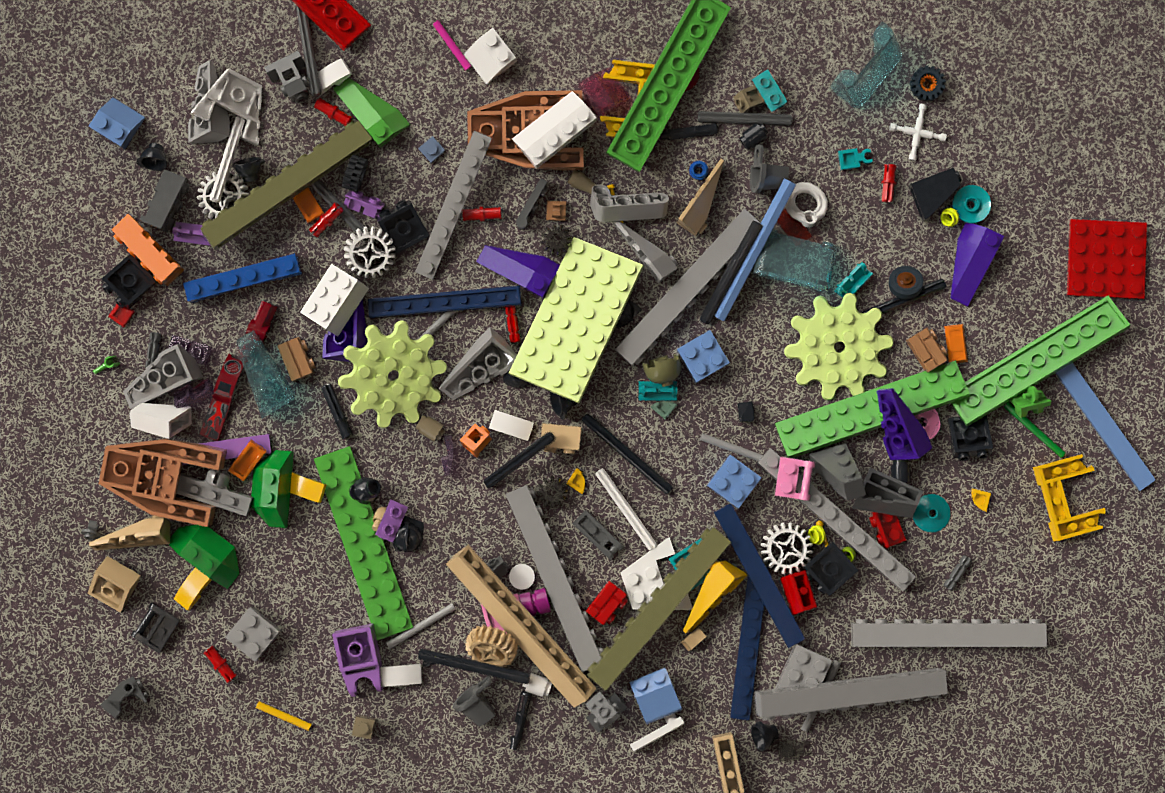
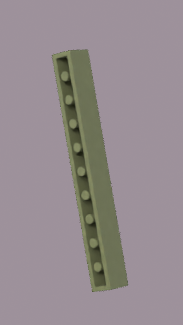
[200,120,372,251]
[587,527,731,691]

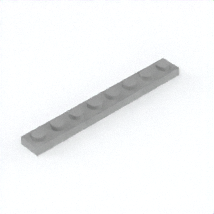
[415,130,492,280]

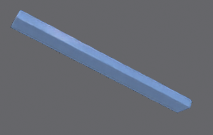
[714,178,796,321]
[1055,363,1156,491]

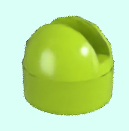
[841,546,856,562]

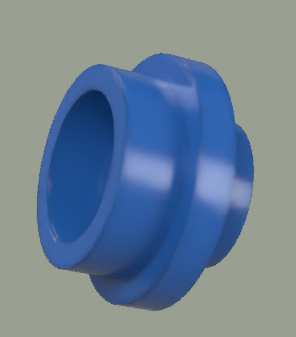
[689,161,708,180]

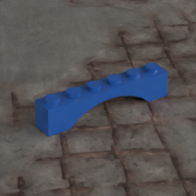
[183,254,302,303]

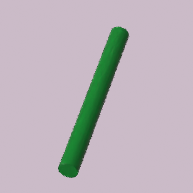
[1004,401,1066,458]

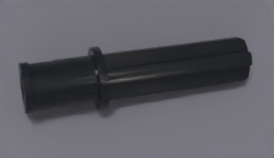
[321,384,354,440]

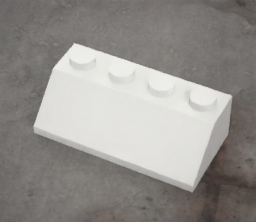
[512,91,596,169]

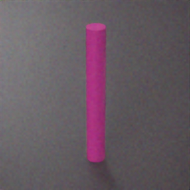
[433,20,472,71]

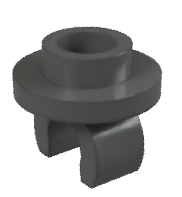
[81,520,101,541]

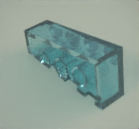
[236,330,295,419]

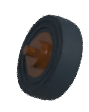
[888,266,923,299]

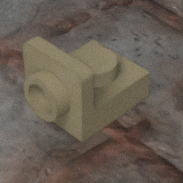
[733,85,765,113]

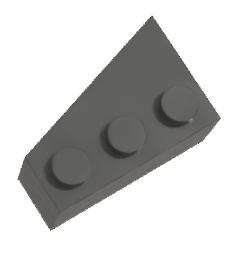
[809,443,865,501]

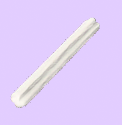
[210,116,245,203]
[596,468,657,550]

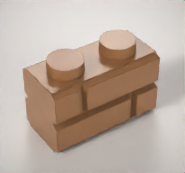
[906,328,948,372]
[277,337,316,382]

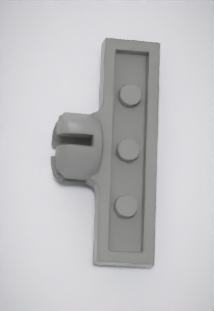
[176,469,253,516]

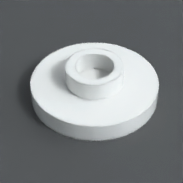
[509,564,535,590]

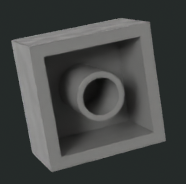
[225,606,282,662]

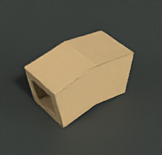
[681,627,706,651]

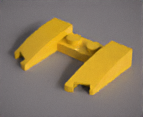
[600,60,655,137]
[1033,454,1106,541]

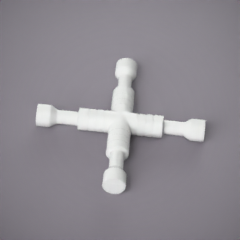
[889,104,947,161]

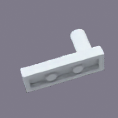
[630,713,685,752]

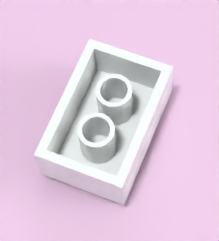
[300,264,369,336]

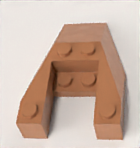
[467,90,584,170]
[98,439,227,527]

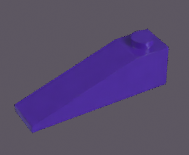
[950,222,1004,307]
[476,245,560,299]
[323,300,368,362]
[877,388,932,460]

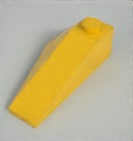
[683,561,747,633]

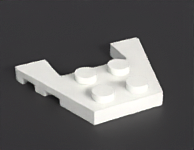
[191,69,262,145]
[620,537,692,610]

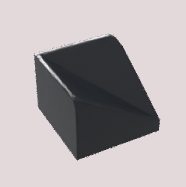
[737,401,755,422]

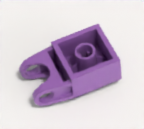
[332,623,383,697]

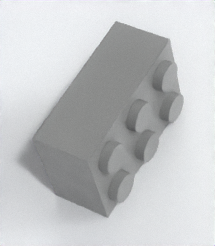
[775,644,832,689]

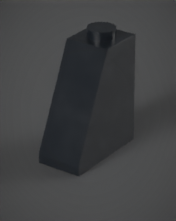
[909,167,961,221]

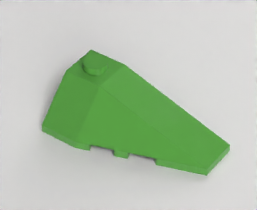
[333,78,410,148]

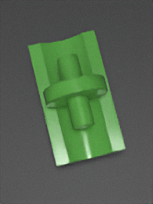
[1011,386,1051,418]

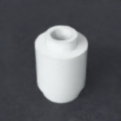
[522,673,552,697]

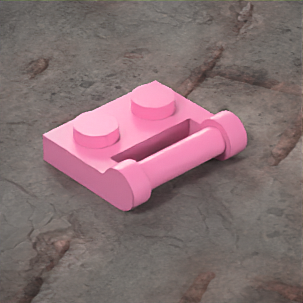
[775,457,815,501]

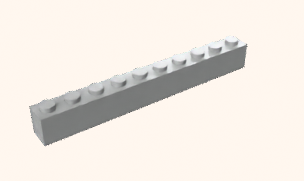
[615,208,761,366]
[757,448,916,591]
[506,485,603,672]
[851,619,1047,647]
[755,668,948,720]

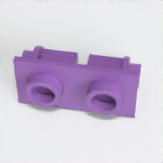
[344,191,385,218]
[172,222,211,246]
[375,499,408,543]

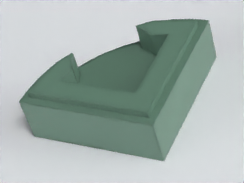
[651,401,677,419]

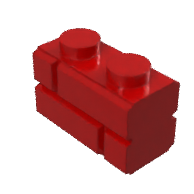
[780,570,817,615]
[586,581,628,625]

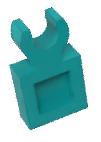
[838,148,873,171]

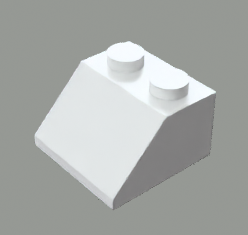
[463,28,517,85]

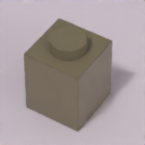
[352,715,376,740]

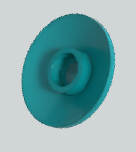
[953,185,991,223]
[913,494,951,532]

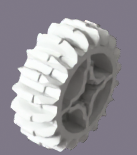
[197,171,249,219]
[344,226,396,278]
[761,523,813,574]

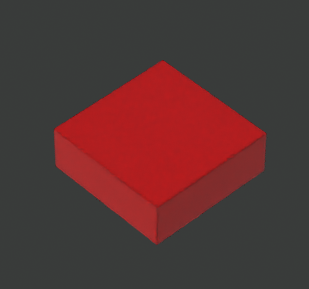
[108,304,135,328]

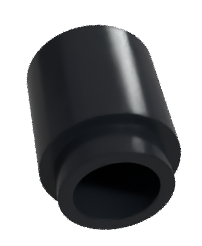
[739,123,768,150]
[891,460,911,484]

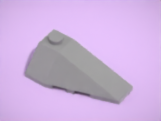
[188,60,230,144]
[439,327,517,400]

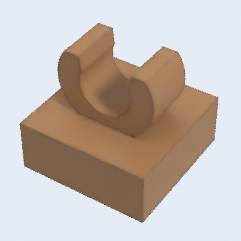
[546,201,566,221]

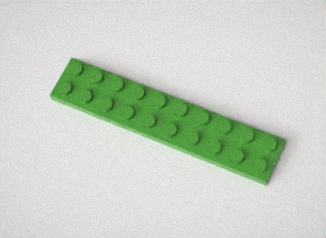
[606,0,731,172]
[950,296,1130,426]
[775,361,970,459]
[314,446,413,640]

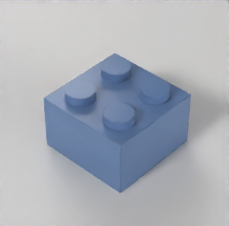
[676,330,730,384]
[706,455,761,509]

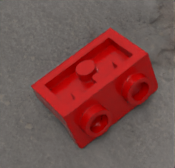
[869,512,906,549]

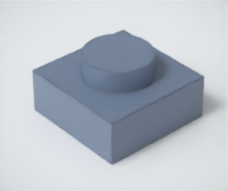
[418,136,445,163]

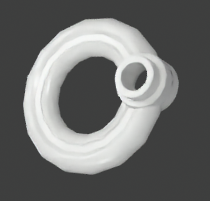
[785,182,828,228]

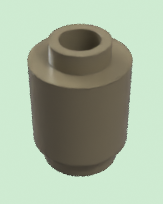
[415,416,445,442]

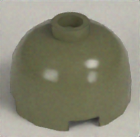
[642,354,682,387]

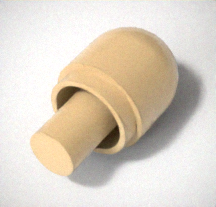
[372,507,387,531]

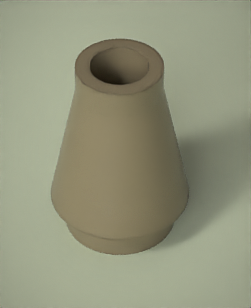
[567,169,597,194]

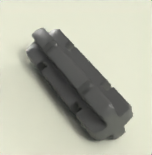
[145,332,161,368]
[944,555,972,591]

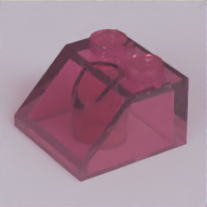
[578,67,631,119]

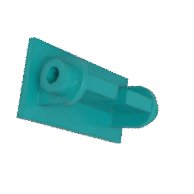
[752,69,788,112]
[834,262,873,298]
[639,381,677,400]

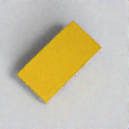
[290,472,327,503]
[174,568,211,612]

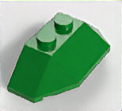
[251,450,294,528]
[169,525,240,589]

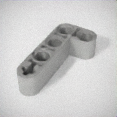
[590,184,669,222]

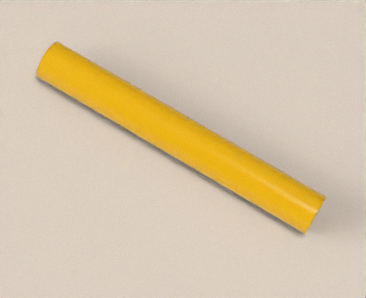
[256,701,312,731]

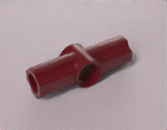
[239,301,278,360]

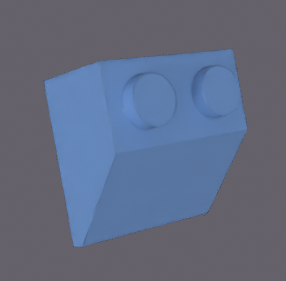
[89,98,145,149]
[629,668,682,724]

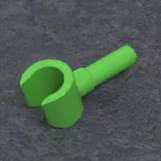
[93,356,120,374]

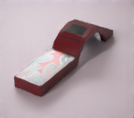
[200,353,247,441]

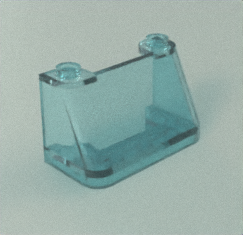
[829,21,903,109]
[751,229,837,294]

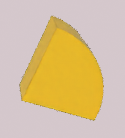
[566,468,585,494]
[971,489,991,512]

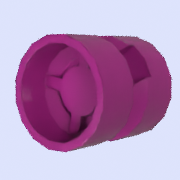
[519,588,551,616]

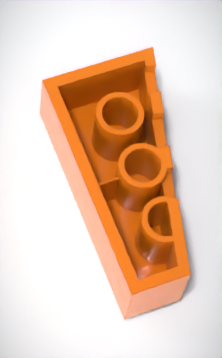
[112,214,184,286]

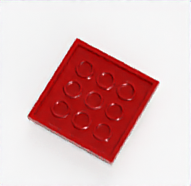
[1067,219,1147,299]

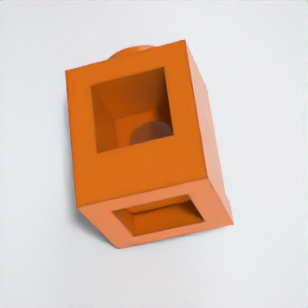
[460,424,491,458]

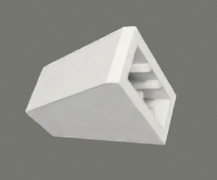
[130,403,192,439]

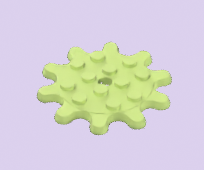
[784,293,894,400]
[338,321,447,428]

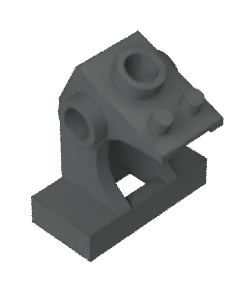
[264,51,310,104]
[100,677,149,720]
[585,692,628,733]

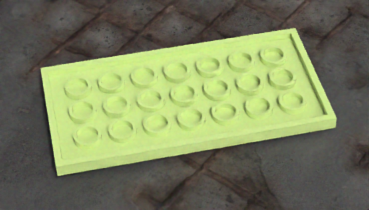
[509,237,643,403]

